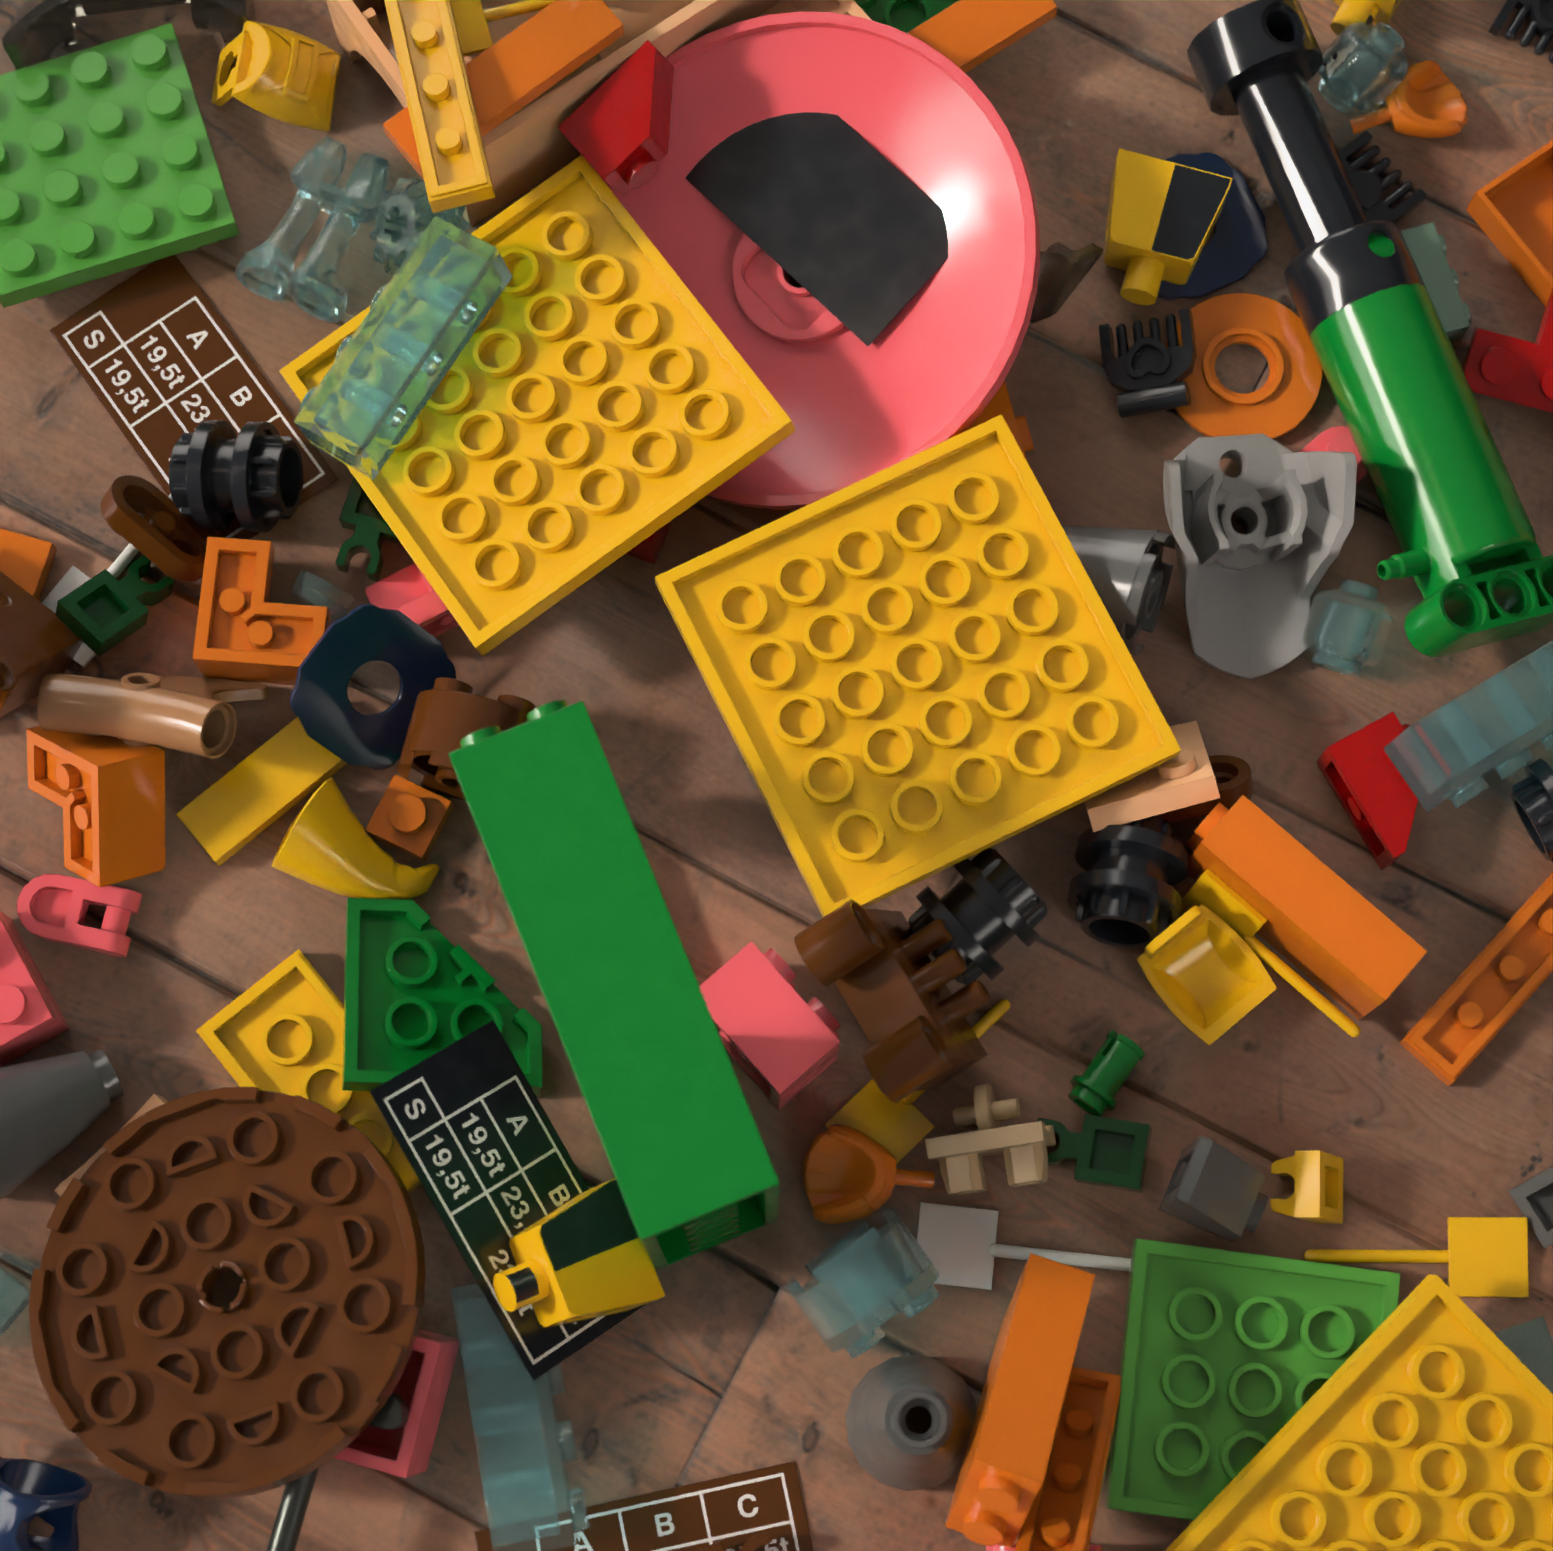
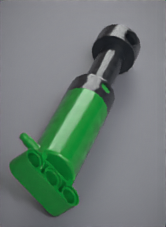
[1187,0,1553,657]

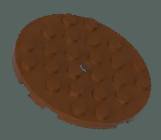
[29,1087,426,1499]

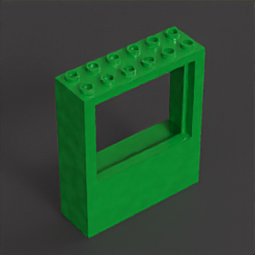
[448,700,780,1271]

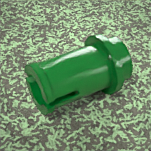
[1068,1030,1145,1117]

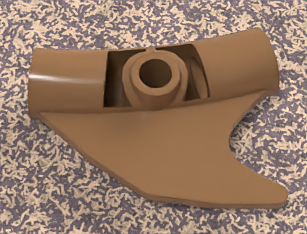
[37,672,267,759]

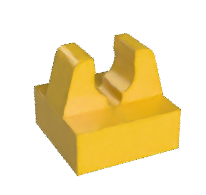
[1270,1150,1344,1224]

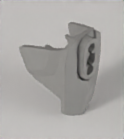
[1163,434,1357,680]

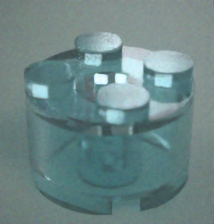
[784,1207,940,1358]

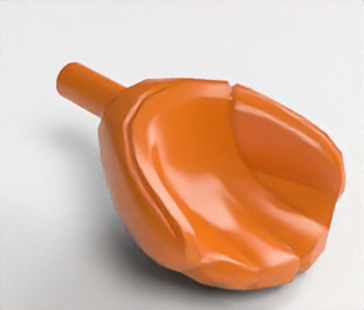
[1349,60,1468,139]
[802,1124,935,1224]

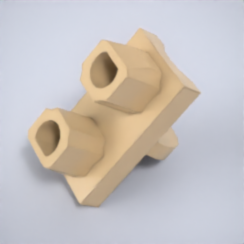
[925,1083,1056,1196]

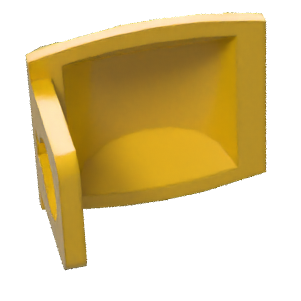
[211,20,342,132]
[1136,904,1277,1046]

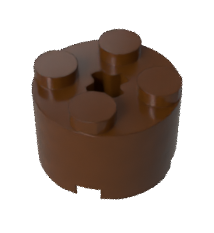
[397,677,536,802]

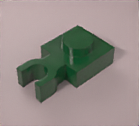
[335,477,401,582]
[55,555,174,657]
[1037,1114,1152,1193]

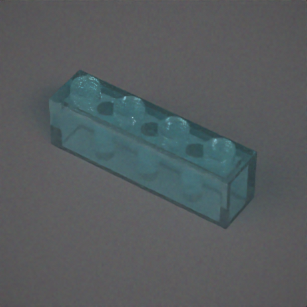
[293,216,513,480]
[1383,640,1553,813]
[451,1283,589,1551]

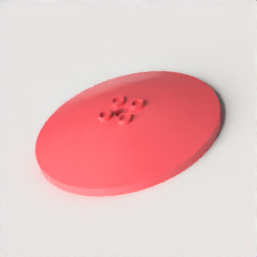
[580,11,1040,510]

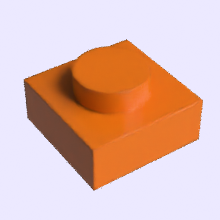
[365,774,454,862]

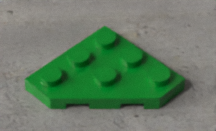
[342,897,543,1095]

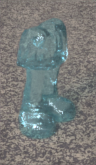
[235,136,389,322]

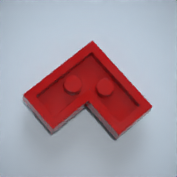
[1462,287,1553,413]

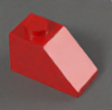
[557,40,674,196]
[1316,712,1427,870]

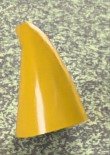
[271,777,440,900]

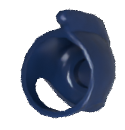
[0,1456,92,1551]

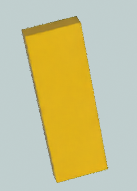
[176,717,347,866]

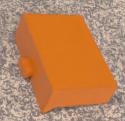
[1466,138,1553,308]

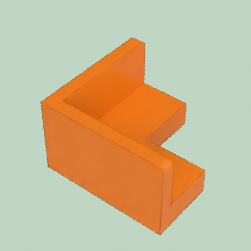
[192,536,331,685]
[26,726,166,888]

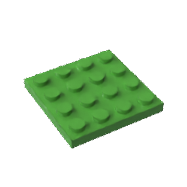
[0,23,240,308]
[1105,1238,1401,1520]

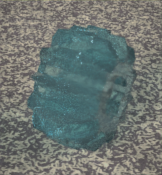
[369,177,470,281]

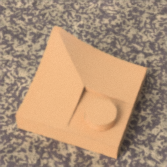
[1085,720,1220,832]

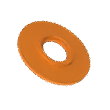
[1165,293,1322,440]

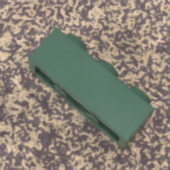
[1401,222,1471,343]

